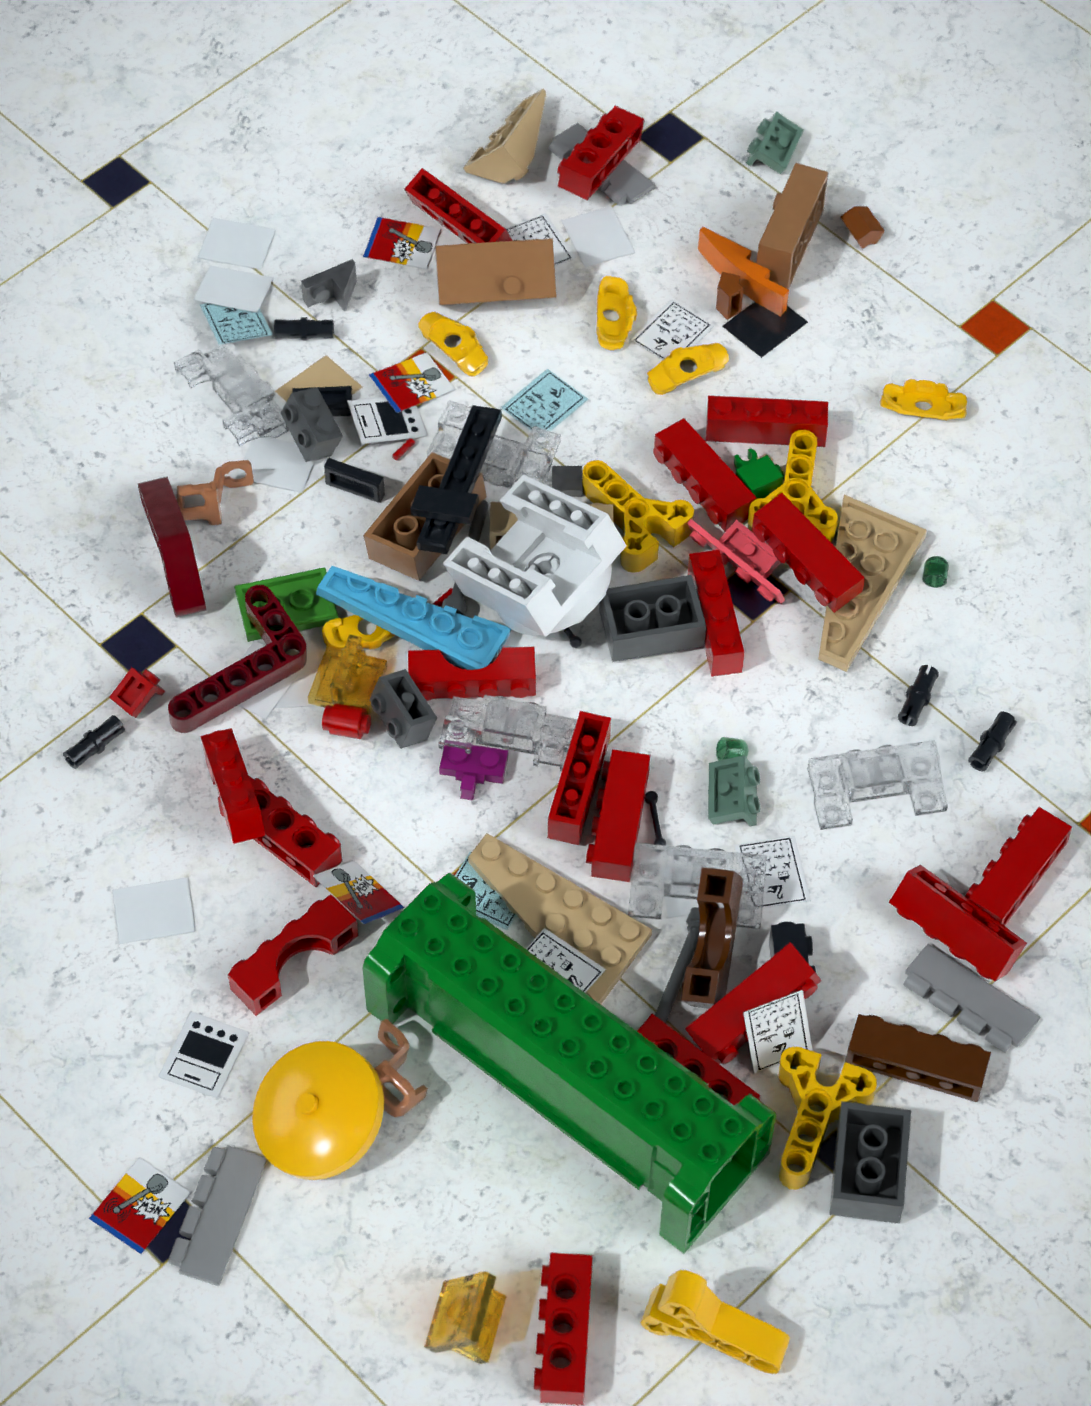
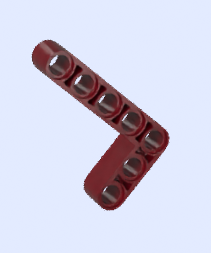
[138,477,206,618]
[168,585,307,733]

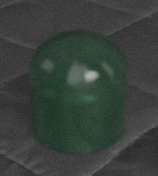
[922,556,949,588]
[716,737,749,761]

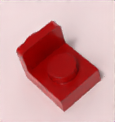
[109,667,165,718]

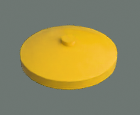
[252,1041,384,1180]

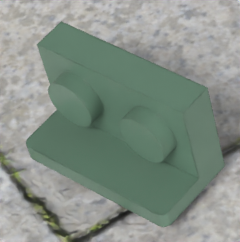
[746,111,804,174]
[708,755,760,826]

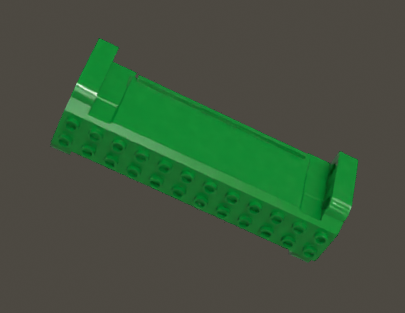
[362,873,776,1254]

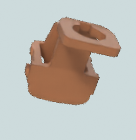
[177,460,254,525]
[375,1019,428,1117]

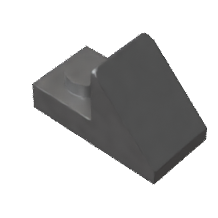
[301,259,357,311]

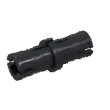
[274,317,334,341]
[898,665,939,726]
[968,711,1017,772]
[63,715,125,769]

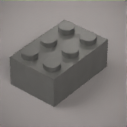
[599,575,706,662]
[829,1101,911,1224]

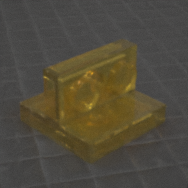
[308,634,387,715]
[424,1271,507,1364]

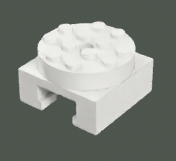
[443,474,627,637]

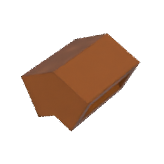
[840,206,885,249]
[716,272,744,320]

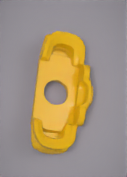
[596,276,637,350]
[418,312,488,377]
[647,343,729,395]
[880,379,967,420]
[322,615,395,650]

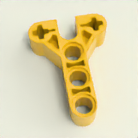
[747,430,838,543]
[582,460,694,573]
[778,1046,877,1190]
[640,1270,790,1374]

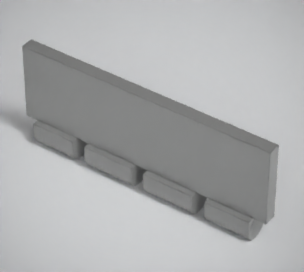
[549,123,655,206]
[903,944,1040,1052]
[168,1145,267,1286]

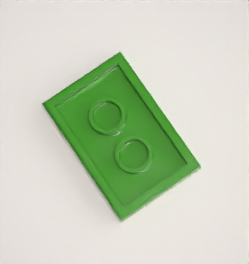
[234,567,339,642]

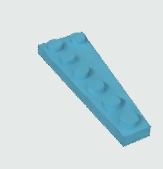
[316,566,511,670]

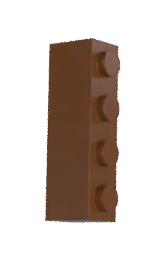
[845,1014,991,1102]

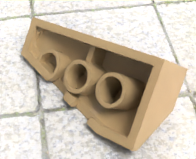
[463,89,546,184]

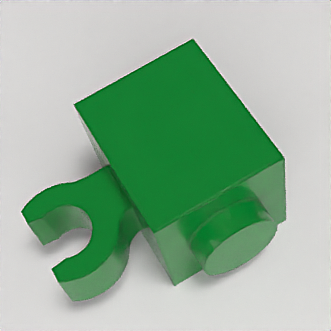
[734,448,784,499]

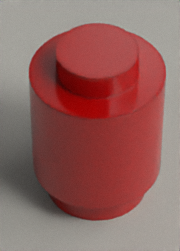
[322,703,371,739]

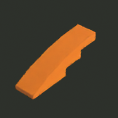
[698,227,789,317]

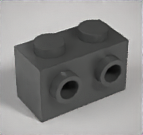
[280,387,343,462]
[369,669,437,749]

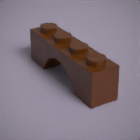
[681,867,744,1009]

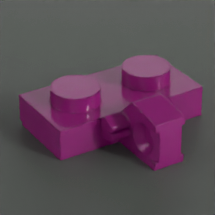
[439,741,508,800]

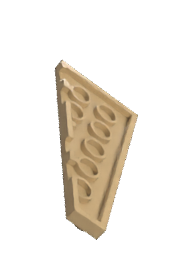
[818,495,927,672]
[468,833,652,1004]

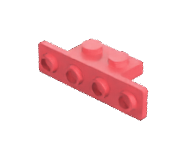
[687,519,785,604]

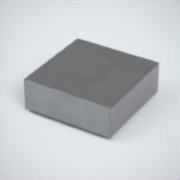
[552,466,582,496]

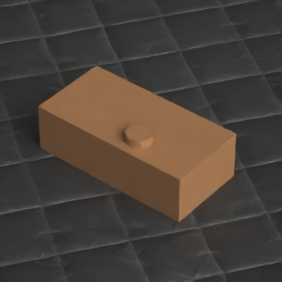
[757,163,828,290]
[435,238,556,305]
[363,452,487,581]

